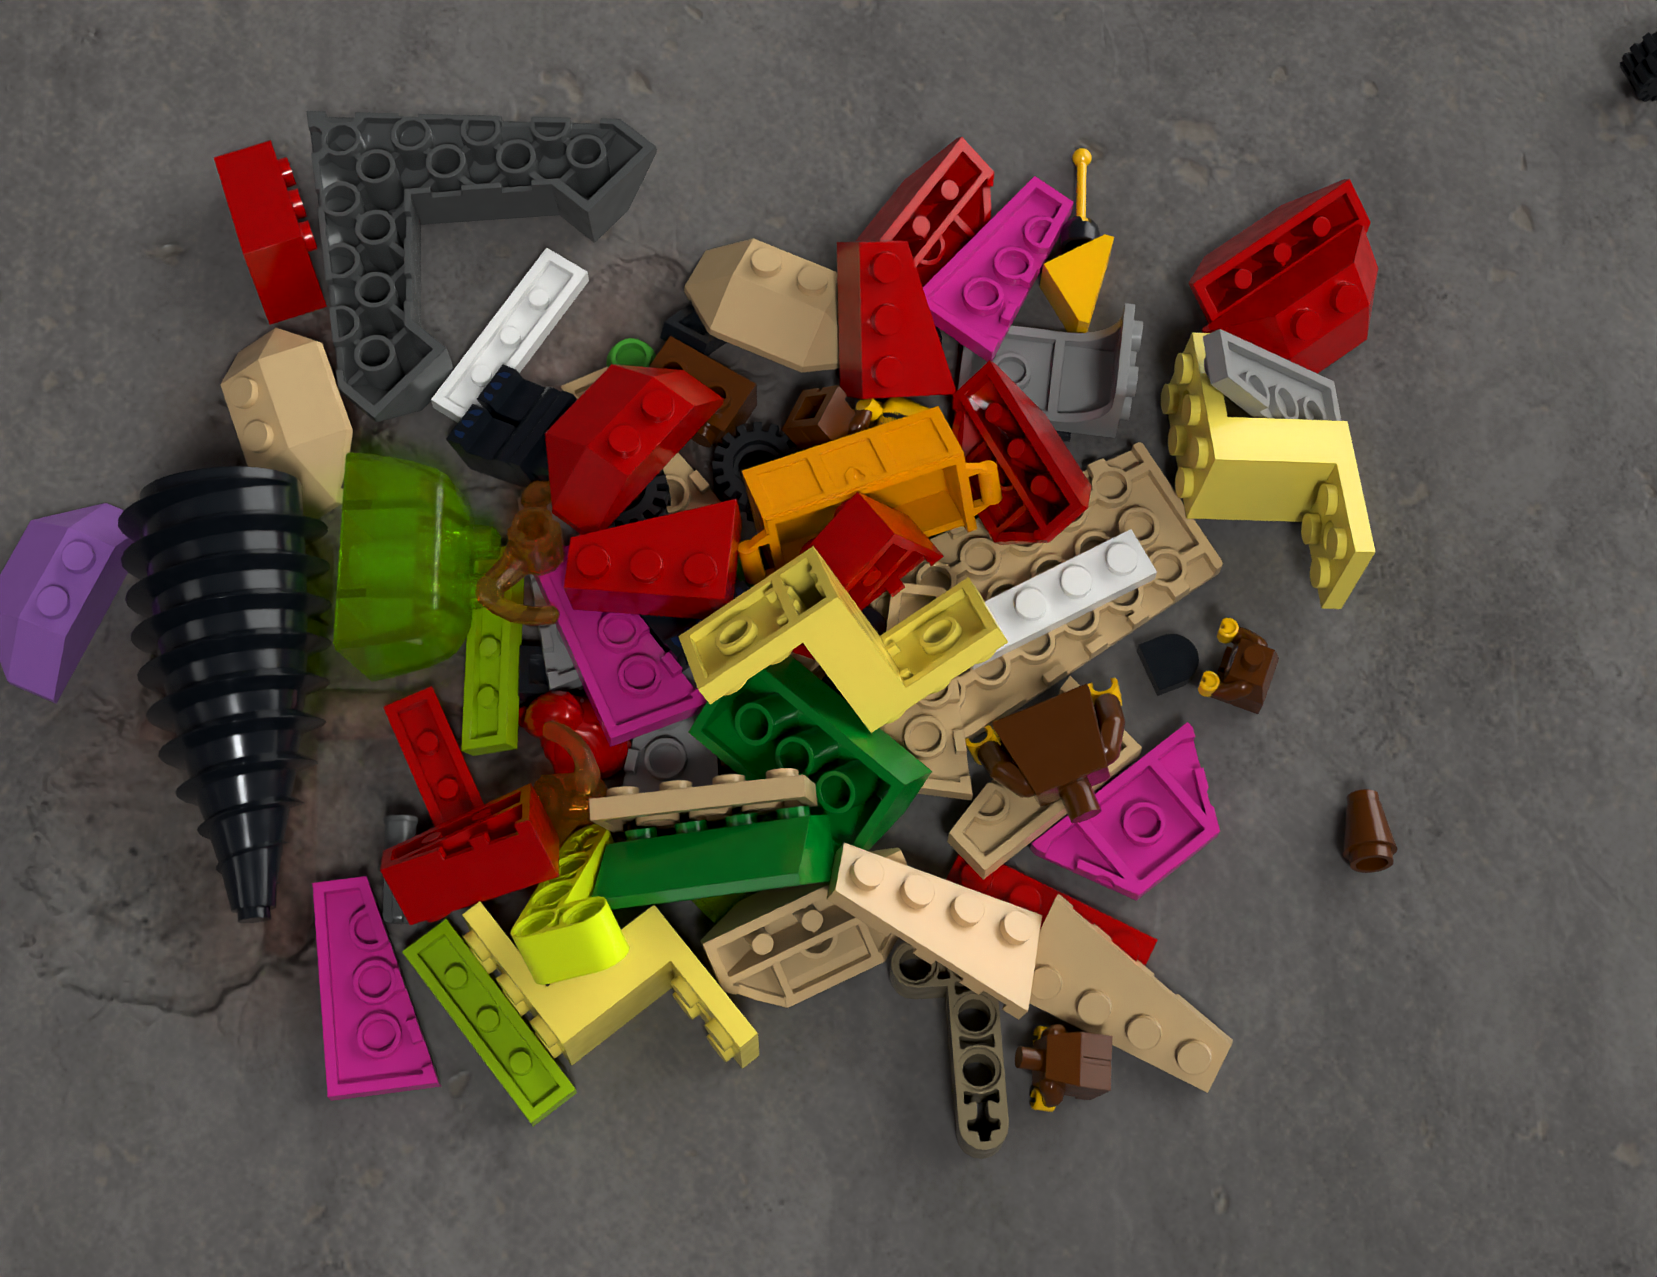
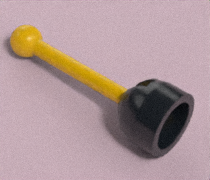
[1060,148,1100,254]

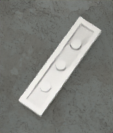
[431,247,589,423]
[971,529,1157,670]

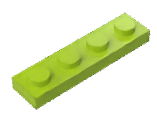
[461,545,525,756]
[402,919,577,1127]

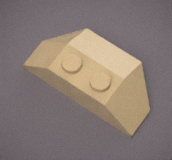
[684,238,840,373]
[220,328,353,519]
[700,847,907,1008]

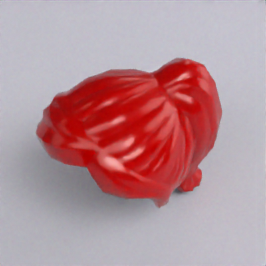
[518,690,632,780]

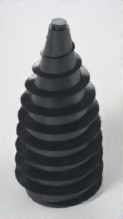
[118,466,332,923]

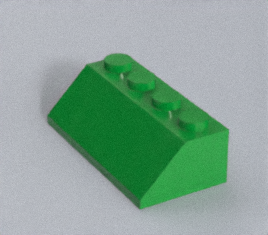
[688,655,932,855]
[592,806,834,910]

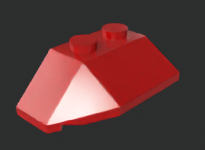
[856,137,994,287]
[1188,179,1371,324]
[1201,224,1378,374]
[952,360,1092,545]
[545,364,724,535]

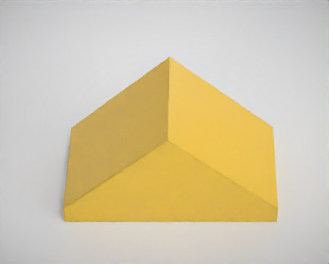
[1039,234,1114,333]

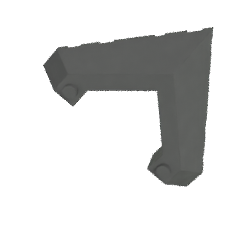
[306,111,657,422]

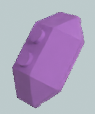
[0,503,135,704]

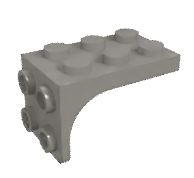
[954,303,1143,438]

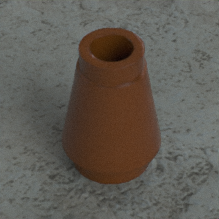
[1343,789,1397,873]

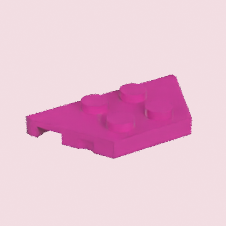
[1030,722,1220,901]

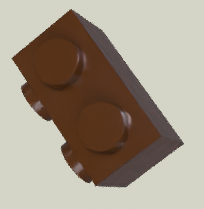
[649,336,757,448]

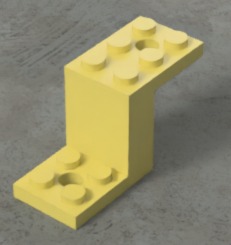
[1161,332,1375,609]
[678,546,1008,733]
[462,901,759,1069]

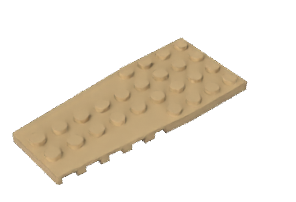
[790,442,1223,741]

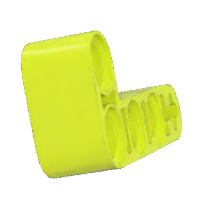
[510,824,630,985]

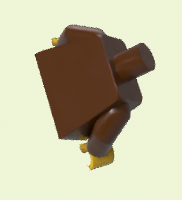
[965,678,1125,823]

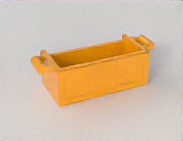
[738,406,1002,585]

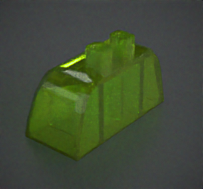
[333,452,501,682]

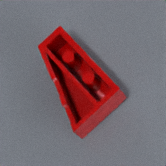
[214,140,327,325]
[837,240,956,399]
[792,492,944,660]
[564,499,742,619]
[380,783,560,925]

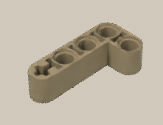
[889,942,1009,1159]

